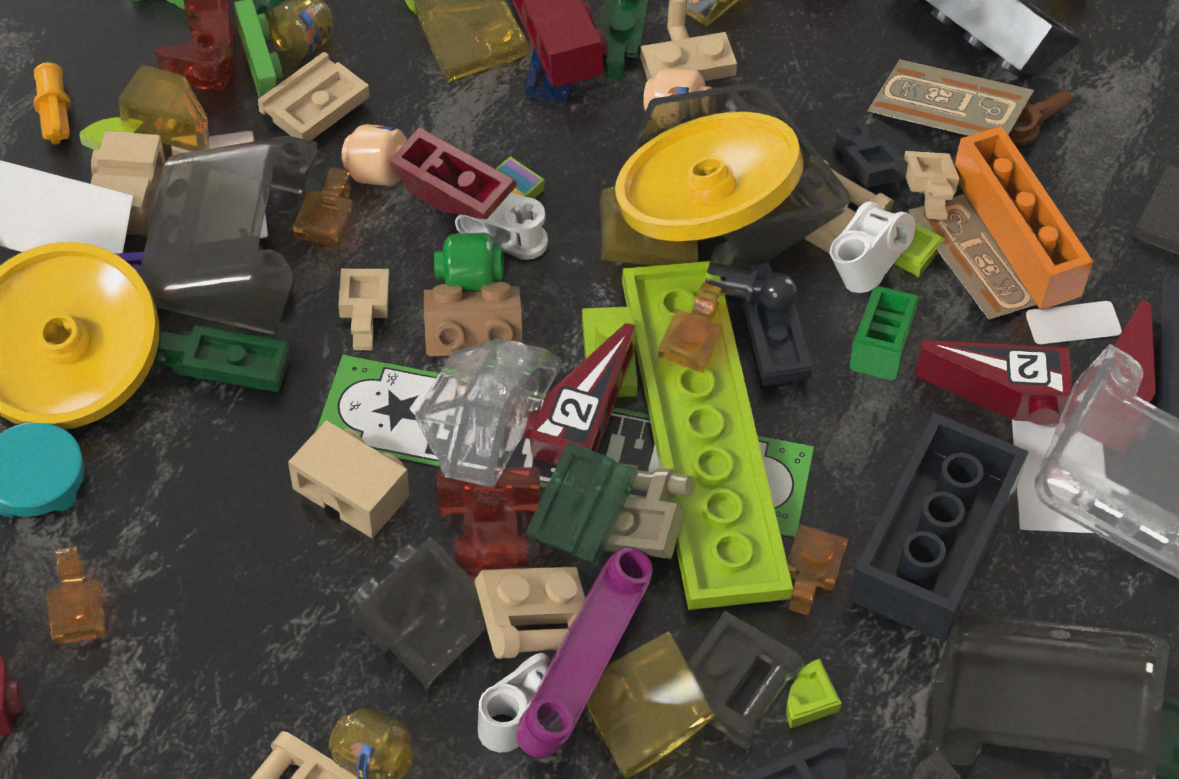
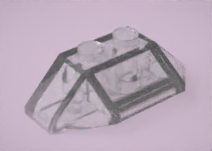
[415,339,561,488]

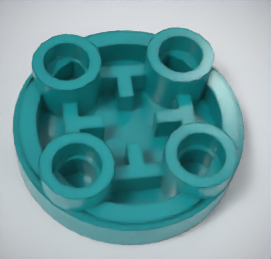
[0,422,84,517]

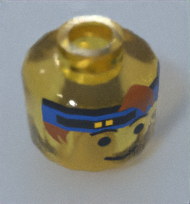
[267,0,333,58]
[329,708,413,779]

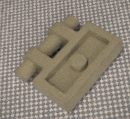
[573,463,695,559]

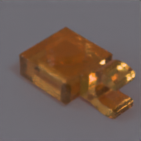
[293,167,354,248]
[658,282,722,373]
[787,524,849,616]
[46,546,107,645]

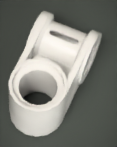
[455,192,548,260]
[830,201,916,293]
[478,653,551,753]

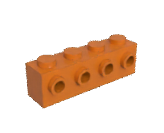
[954,126,1093,310]

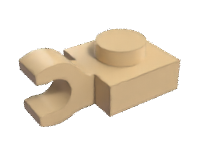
[904,151,959,220]
[339,269,390,350]

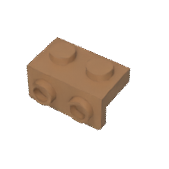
[424,282,523,356]

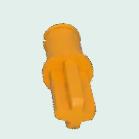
[33,62,71,144]

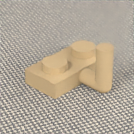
[640,0,737,81]

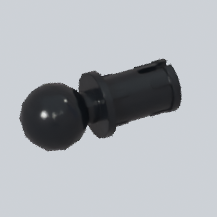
[704,261,797,311]

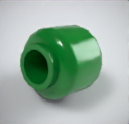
[434,232,504,292]

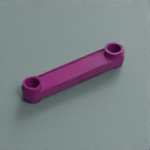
[516,547,653,758]

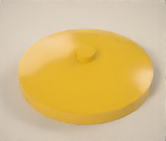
[615,112,803,241]
[0,242,160,430]

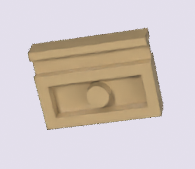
[258,52,370,146]

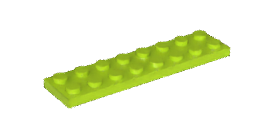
[622,261,793,610]

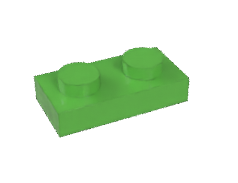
[234,0,283,98]

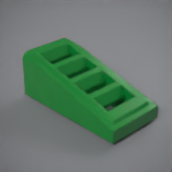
[850,286,921,380]

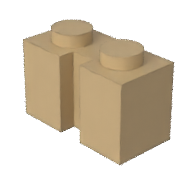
[90,131,166,236]
[288,420,409,539]

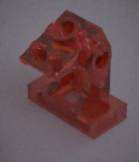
[155,0,235,91]
[437,467,540,586]

